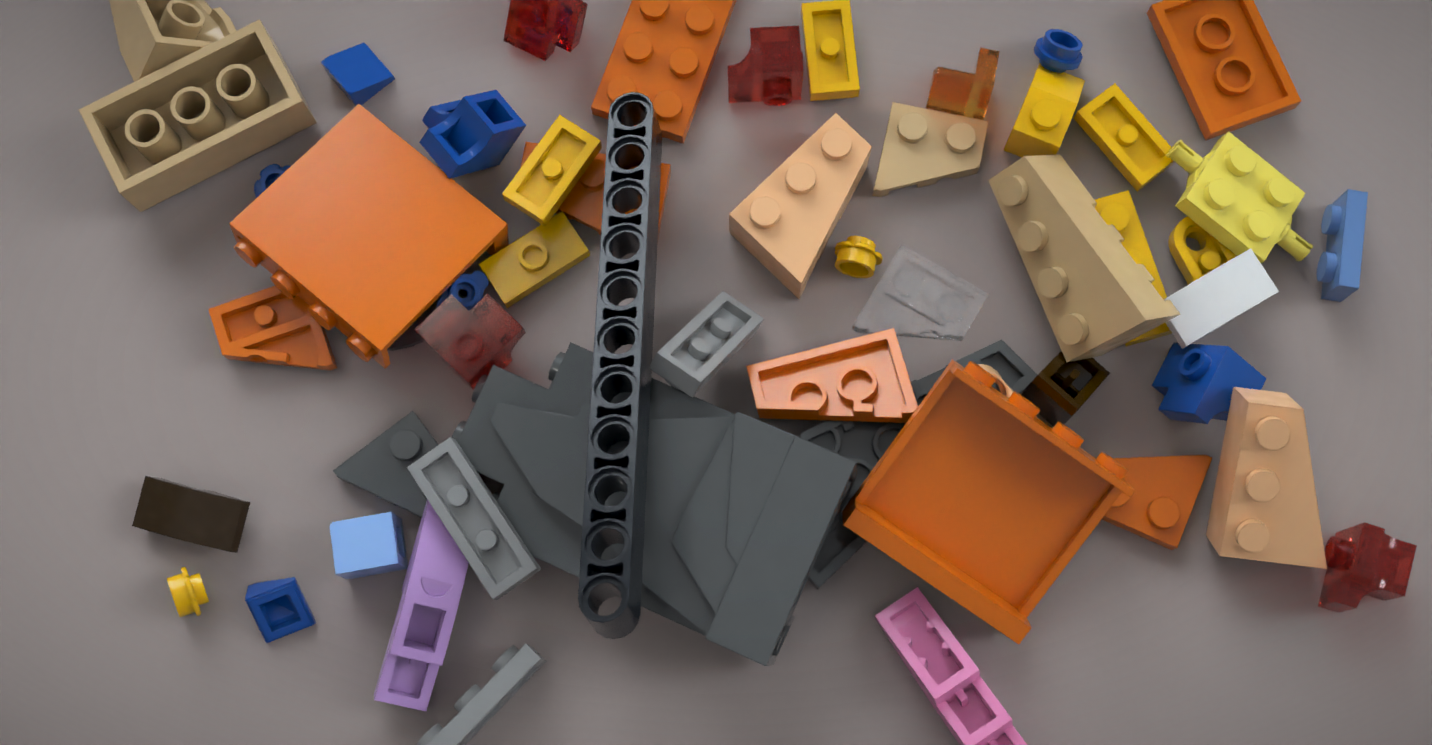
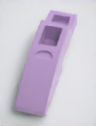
[374,499,469,711]

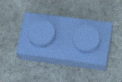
[1316,189,1368,302]

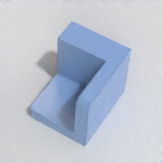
[330,512,408,579]

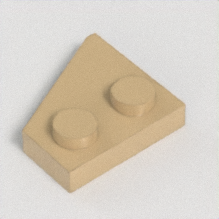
[872,102,989,197]

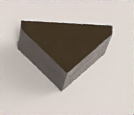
[1021,351,1110,427]

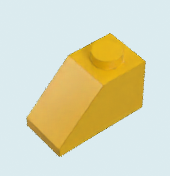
[1004,63,1085,157]

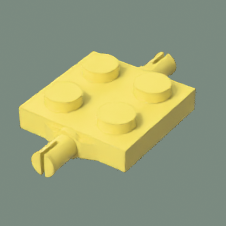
[1166,131,1313,263]

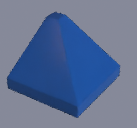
[245,577,316,643]

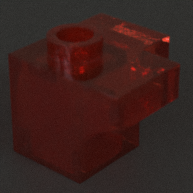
[503,0,588,61]
[727,26,804,106]
[414,293,526,391]
[1318,522,1417,613]

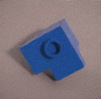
[419,90,526,179]
[1151,343,1267,424]

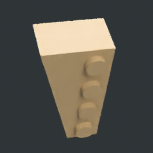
[988,154,1180,363]

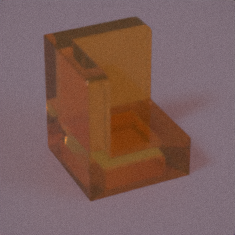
[926,47,1000,120]

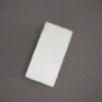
[1164,248,1279,349]

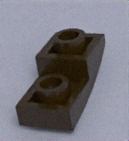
[132,476,250,553]

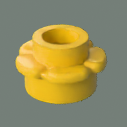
[835,236,883,278]
[167,567,209,617]

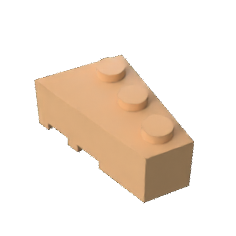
[729,113,872,299]
[1206,387,1327,569]

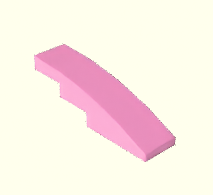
[875,587,1027,745]

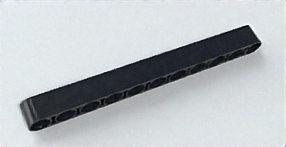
[578,92,662,639]

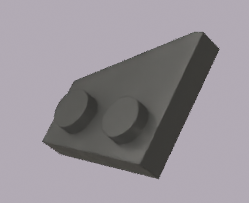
[333,411,439,518]

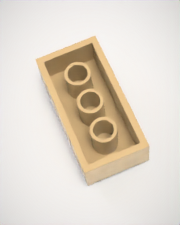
[79,19,317,212]

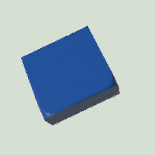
[321,42,395,106]

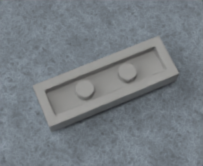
[649,291,764,398]
[407,437,541,600]
[416,643,546,745]

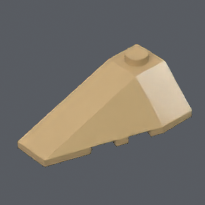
[109,0,236,82]

